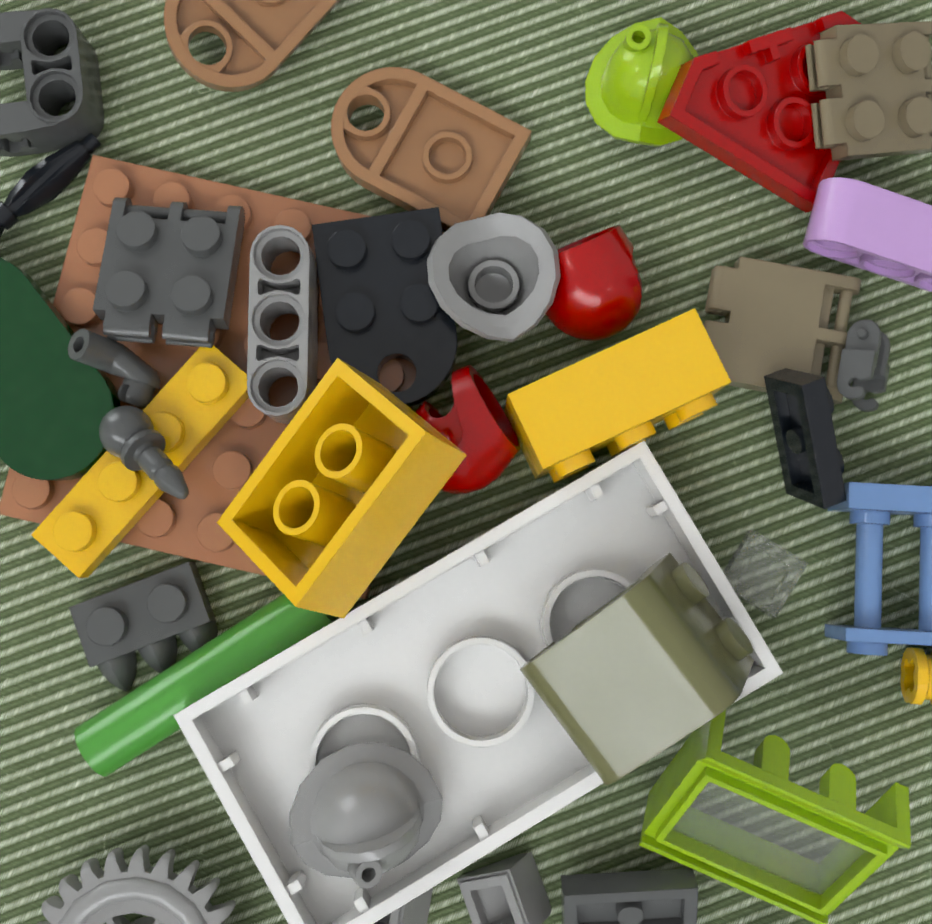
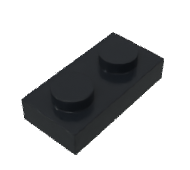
[764,368,846,509]

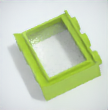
[639,710,911,924]

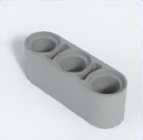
[247,225,319,424]

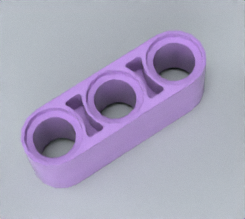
[803,177,932,292]

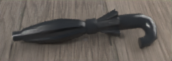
[0,133,102,238]

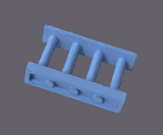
[825,482,932,656]

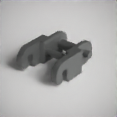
[837,319,890,412]

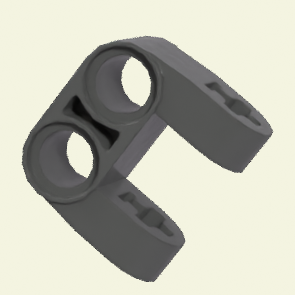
[0,8,104,157]

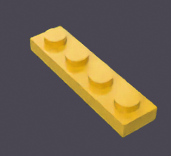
[31,345,249,578]

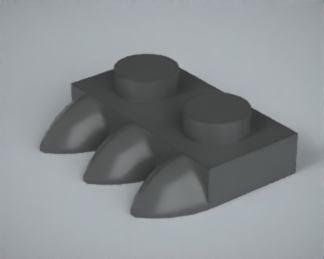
[69,562,218,692]
[561,868,698,924]

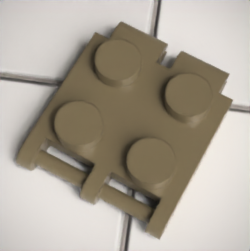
[805,21,932,161]
[703,256,861,404]

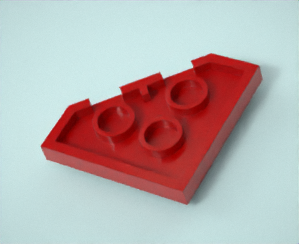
[657,11,861,213]

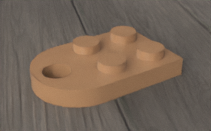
[164,0,341,92]
[331,67,532,231]

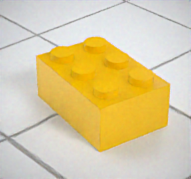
[504,308,731,483]
[216,358,467,619]

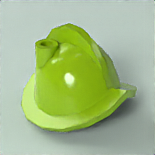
[585,17,698,147]

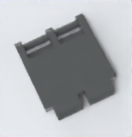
[93,197,245,348]

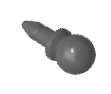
[99,406,189,499]

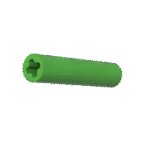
[74,594,336,777]

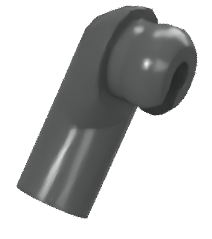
[68,329,161,408]

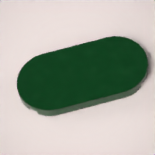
[0,258,121,481]

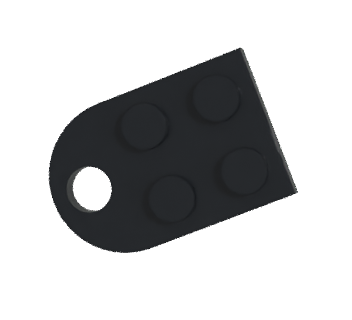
[312,207,458,407]

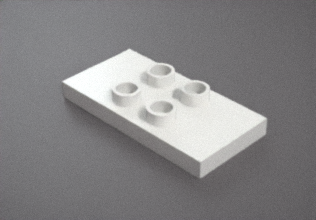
[173,441,783,924]

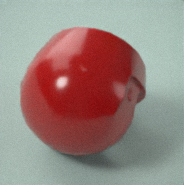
[546,225,642,341]
[415,365,520,494]

